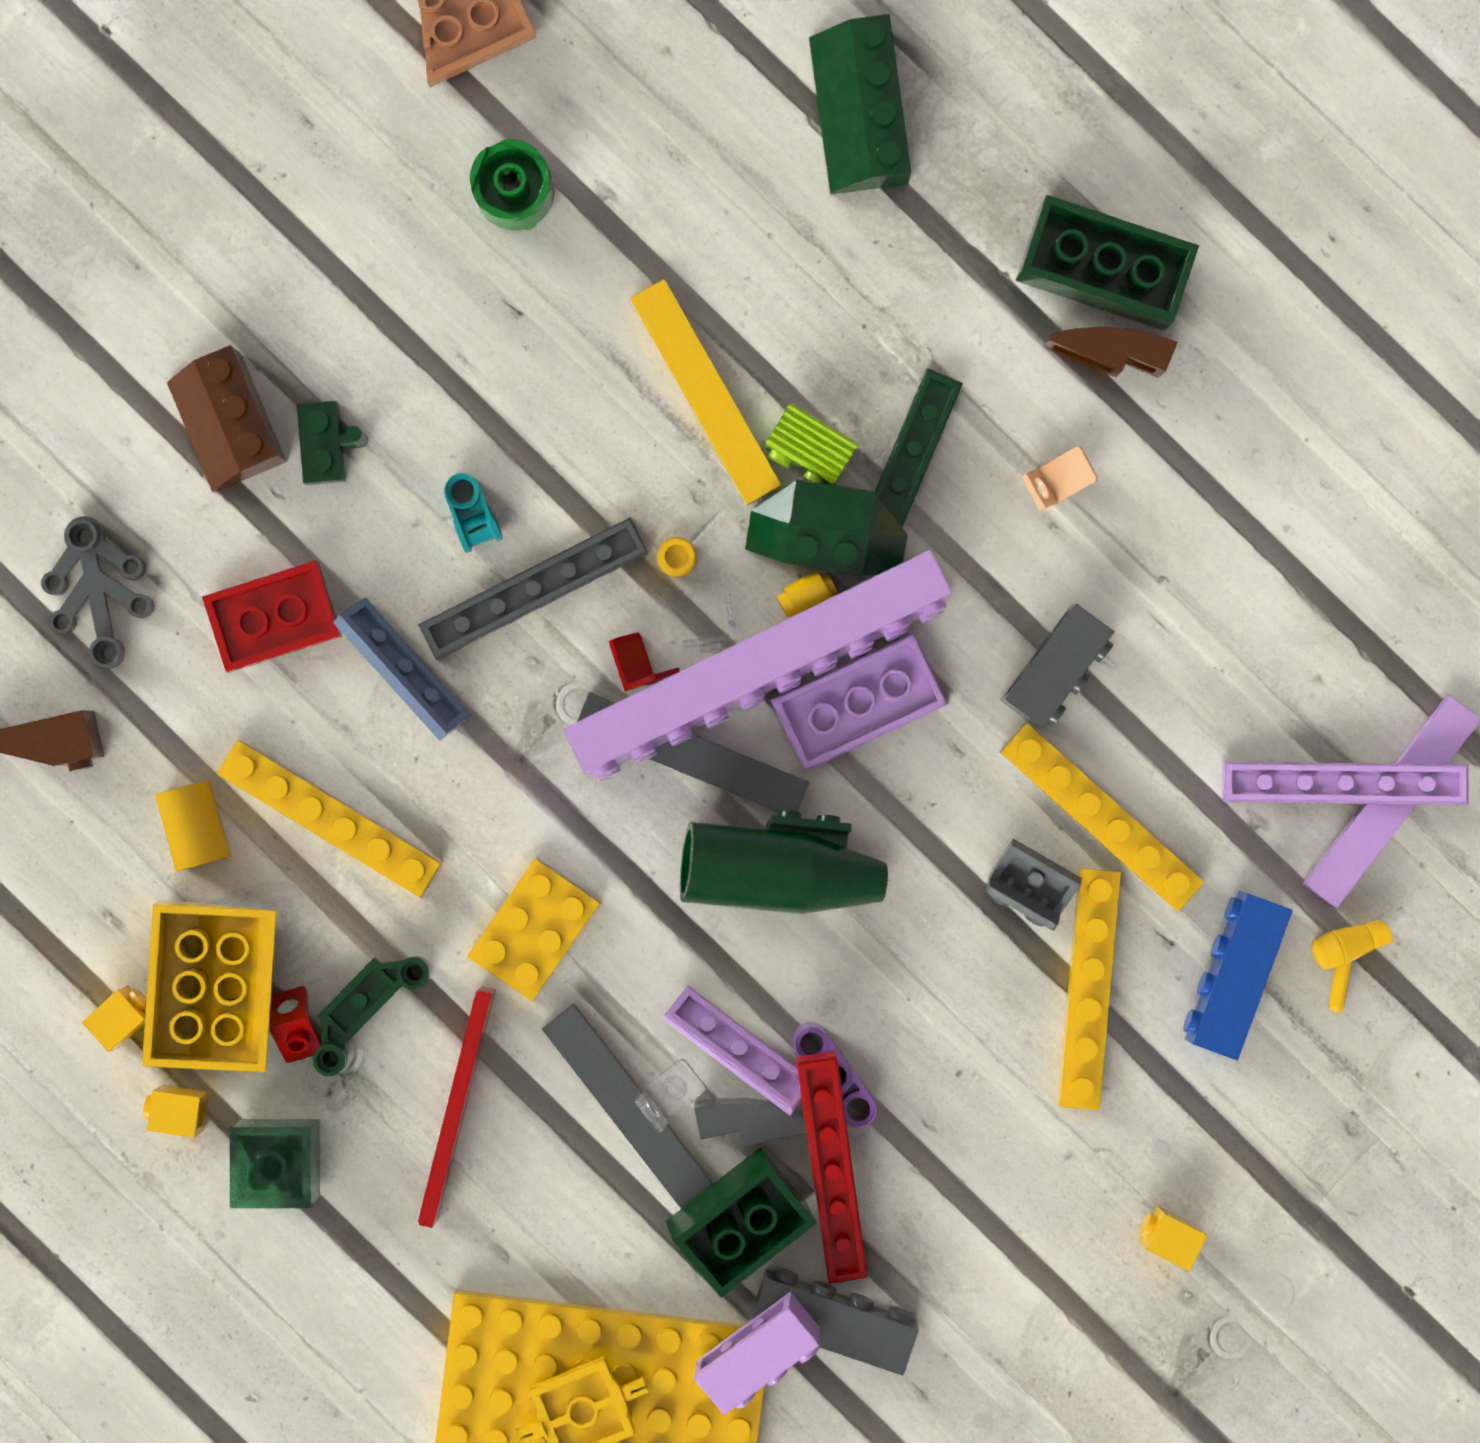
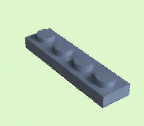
[333,597,471,741]

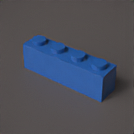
[1183,891,1293,1061]

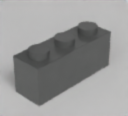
[1000,603,1115,729]

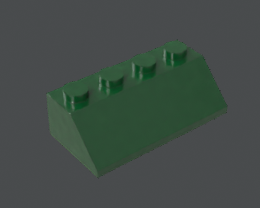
[809,14,911,195]

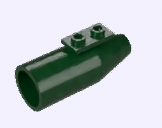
[680,811,888,914]

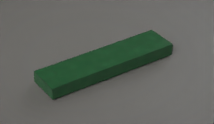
[875,368,963,527]

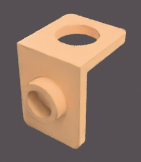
[1022,446,1098,511]

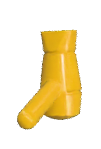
[1311,919,1393,1013]

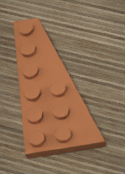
[418,0,537,87]

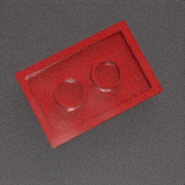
[202,560,343,673]

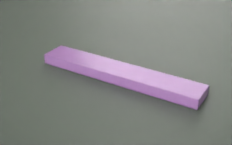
[1302,696,1480,908]
[1222,762,1469,805]

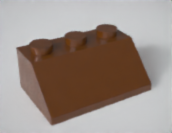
[167,345,287,492]

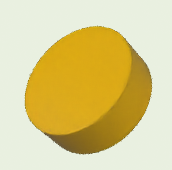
[657,537,697,578]

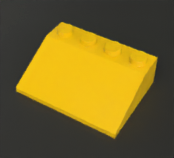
[142,901,277,1072]

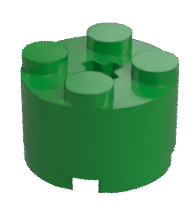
[470,139,554,231]

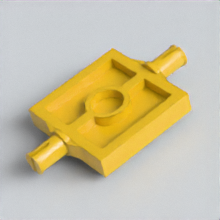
[515,1356,649,1443]

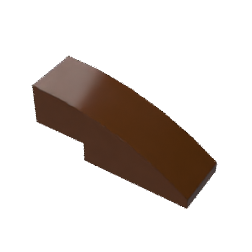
[1043,327,1178,378]

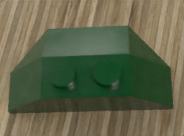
[745,479,908,575]

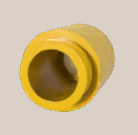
[776,570,838,619]

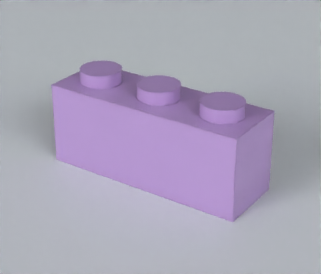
[693,1291,821,1415]

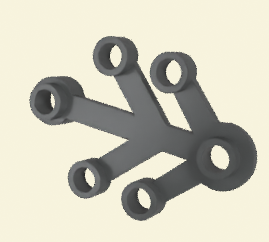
[41,516,154,669]

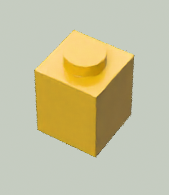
[81,986,147,1052]
[143,1085,209,1138]
[1139,1206,1208,1272]

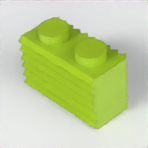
[765,402,859,485]

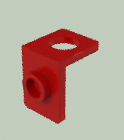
[609,632,680,691]
[269,986,321,1063]

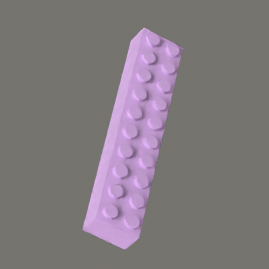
[563,550,952,782]

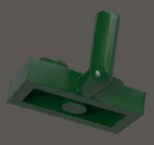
[296,401,368,485]

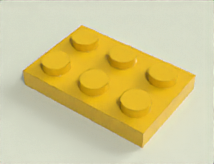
[467,858,601,1001]

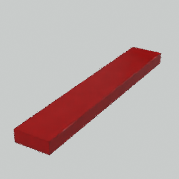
[418,986,496,1228]
[795,1051,868,1284]

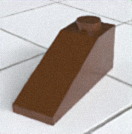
[0,710,105,772]

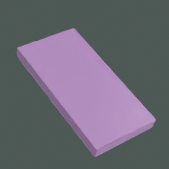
[771,633,948,772]

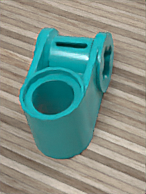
[444,473,503,553]

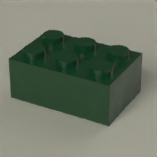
[666,1147,817,1298]

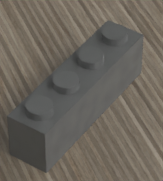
[750,1268,919,1376]

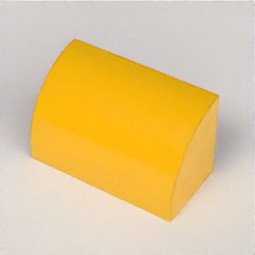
[155,781,232,872]

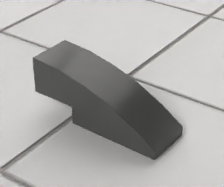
[694,1098,806,1147]

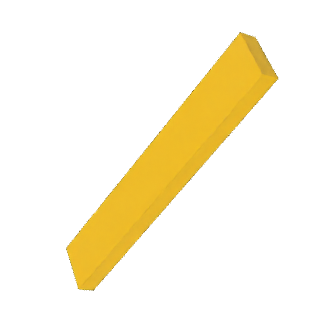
[630,279,781,506]

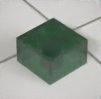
[230,1119,320,1209]

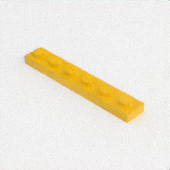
[999,723,1205,912]
[216,740,442,898]
[1058,868,1121,1110]

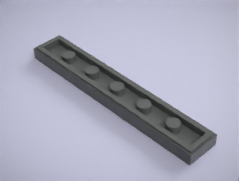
[418,517,649,660]
[577,692,809,812]
[542,1004,714,1209]

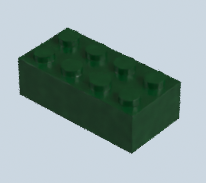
[1015,195,1199,331]

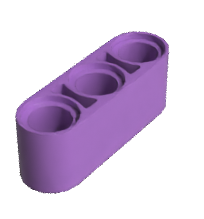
[793,1022,877,1128]

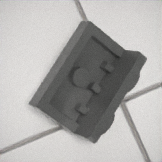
[985,839,1082,930]

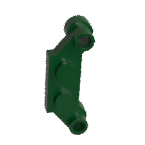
[313,956,431,1076]

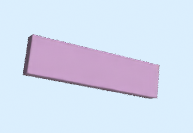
[663,986,802,1116]

